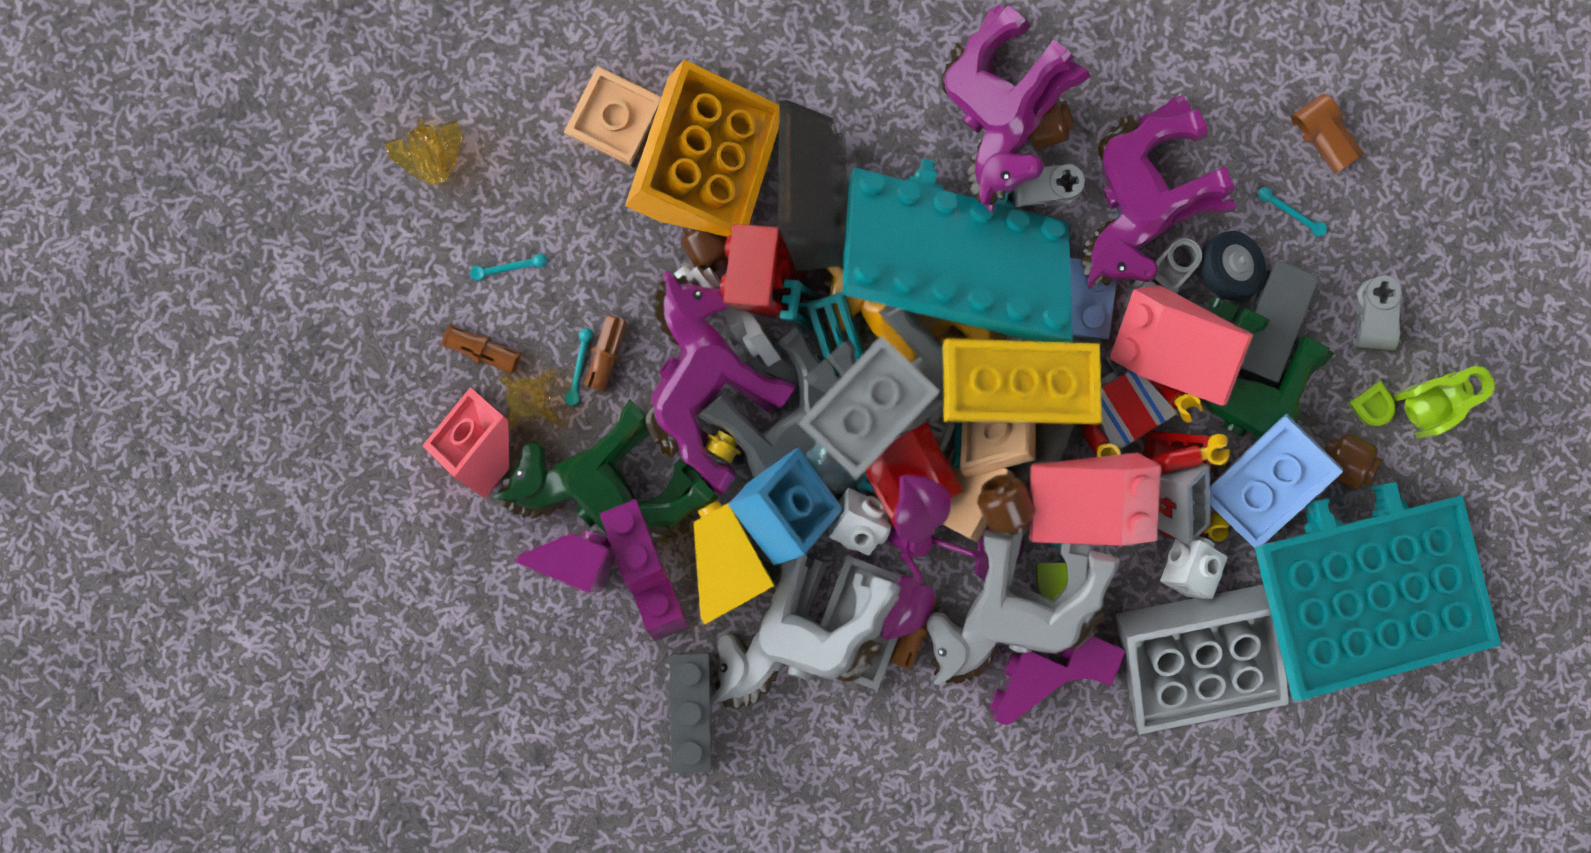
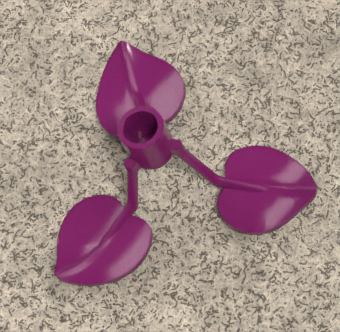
[880,475,1025,640]

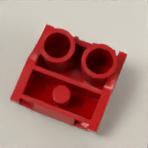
[864,422,963,529]

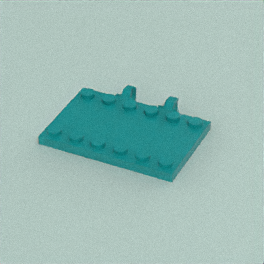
[842,158,1073,343]
[1254,482,1501,701]

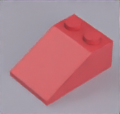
[1109,285,1253,406]
[1029,453,1161,546]

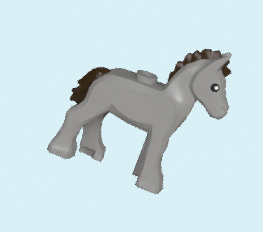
[927,529,1120,685]
[710,555,901,709]

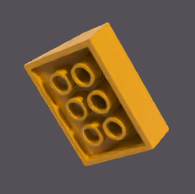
[625,59,785,237]

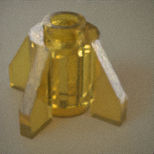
[384,117,463,185]
[498,368,564,433]

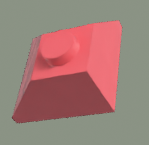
[423,387,509,499]

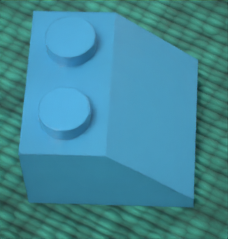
[728,448,843,565]

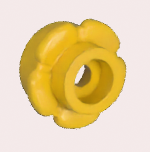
[704,431,741,464]

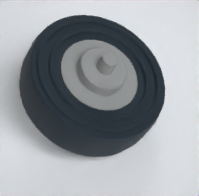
[1199,231,1266,300]

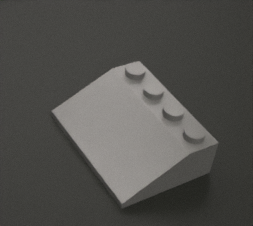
[1116,584,1289,735]

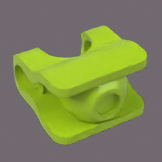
[1392,366,1495,439]

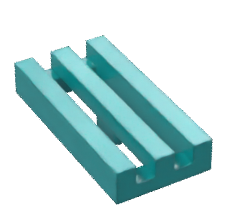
[780,280,819,331]
[806,292,865,375]

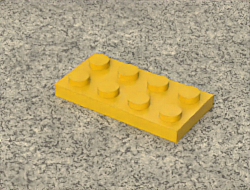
[943,339,1101,425]

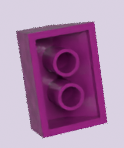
[515,529,615,594]

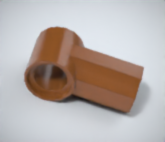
[1290,93,1364,174]

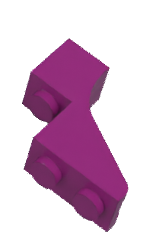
[599,499,690,641]
[988,636,1126,725]

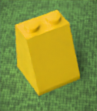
[694,501,775,624]

